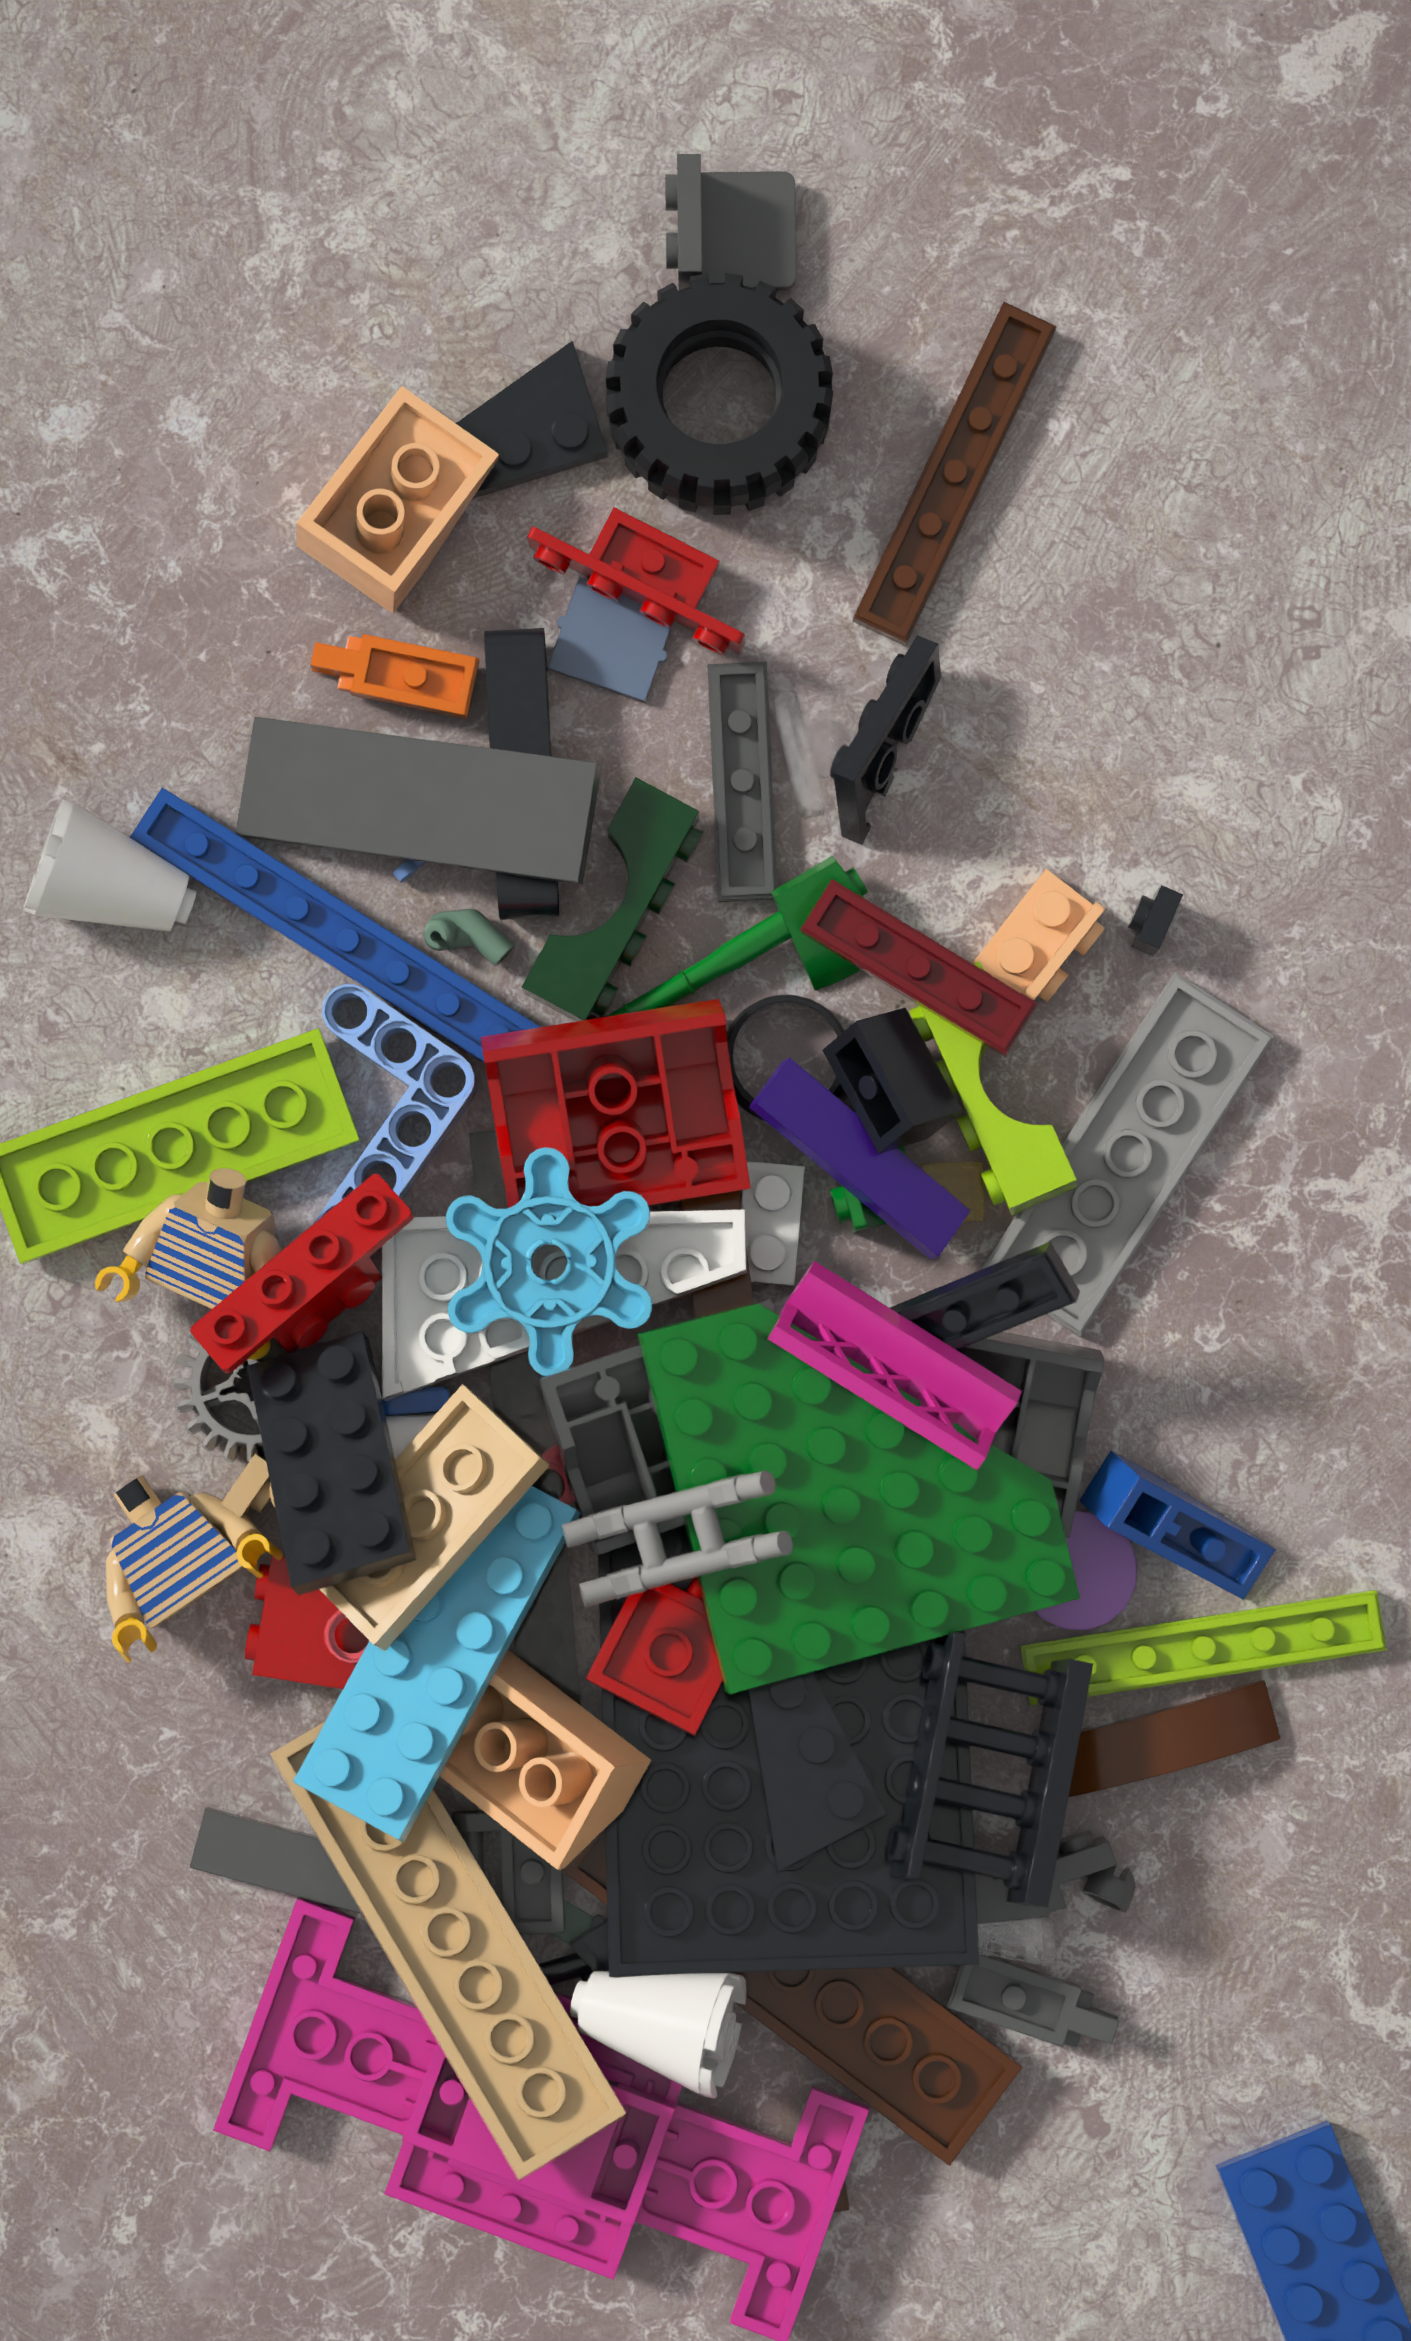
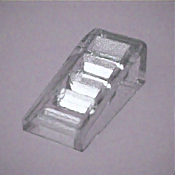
[978,1913,1057,1967]

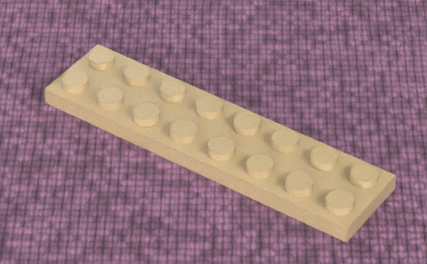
[270,1722,626,2182]

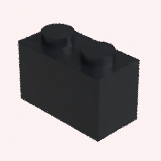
[822,1007,962,1154]

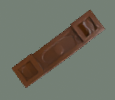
[1069,1680,1281,1797]

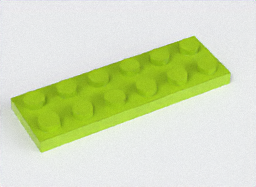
[0,1028,361,1265]

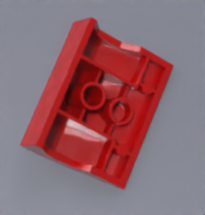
[481,999,751,1208]

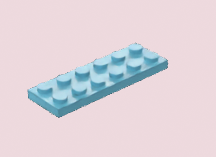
[293,1486,581,1842]

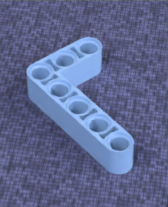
[312,984,477,1225]

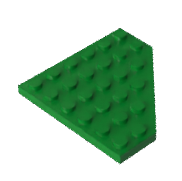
[637,1303,1081,1694]

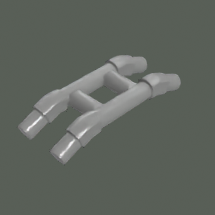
[561,1471,793,1608]

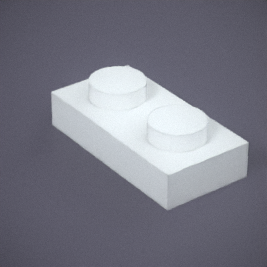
[741,1161,805,1286]

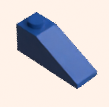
[1079,1450,1276,1600]

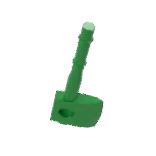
[605,856,868,1017]

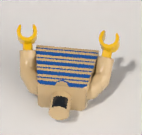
[95,1168,282,1360]
[106,1475,283,1663]

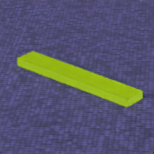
[1019,1590,1387,1706]

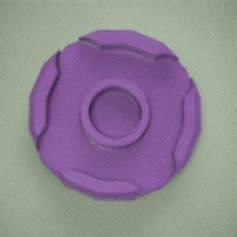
[1034,1511,1137,1631]

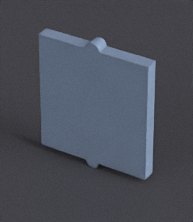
[547,576,672,703]

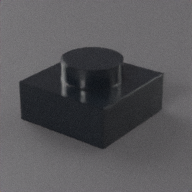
[1128,885,1183,956]

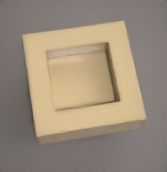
[221,1454,271,1518]

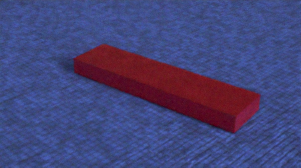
[800,879,1038,1058]

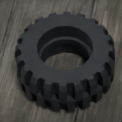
[606,273,833,515]

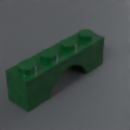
[521,777,704,1021]

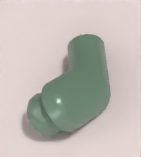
[423,909,515,967]

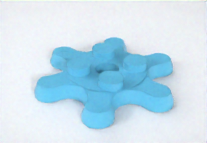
[446,1147,653,1376]

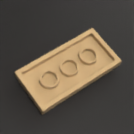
[320,1384,550,1651]

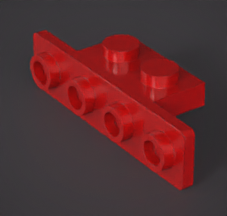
[527,507,745,655]
[190,1174,414,1374]

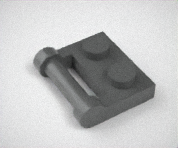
[452,1810,565,1934]

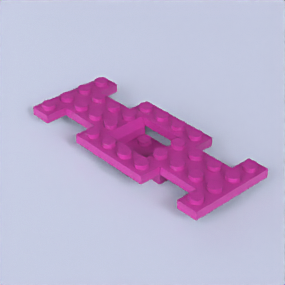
[213,1897,869,2341]

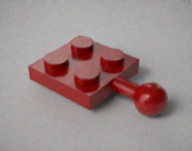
[585,1577,723,1736]

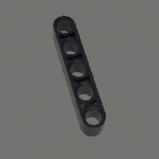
[484,628,560,920]

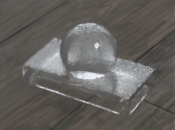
[773,691,854,820]

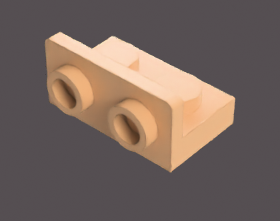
[972,869,1106,1003]

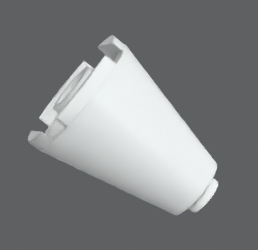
[23,799,197,932]
[570,1971,746,2099]

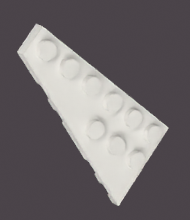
[382,1210,747,1401]

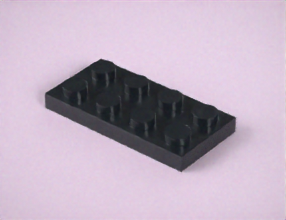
[247,1331,416,1595]

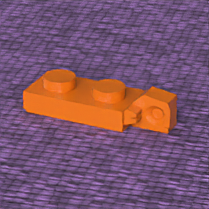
[310,634,480,720]

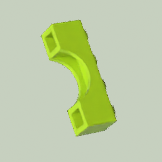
[908,961,1077,1216]

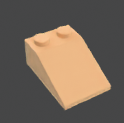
[296,386,499,614]

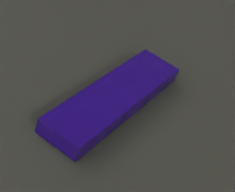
[749,1058,971,1260]

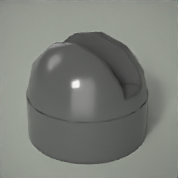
[1082,1863,1136,1913]

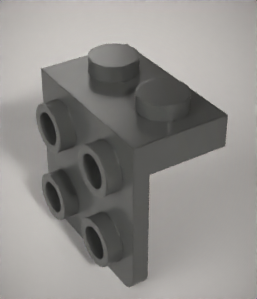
[665,154,796,291]

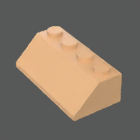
[440,1650,651,1870]

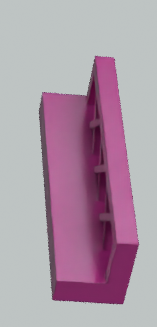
[768,1261,1022,1470]

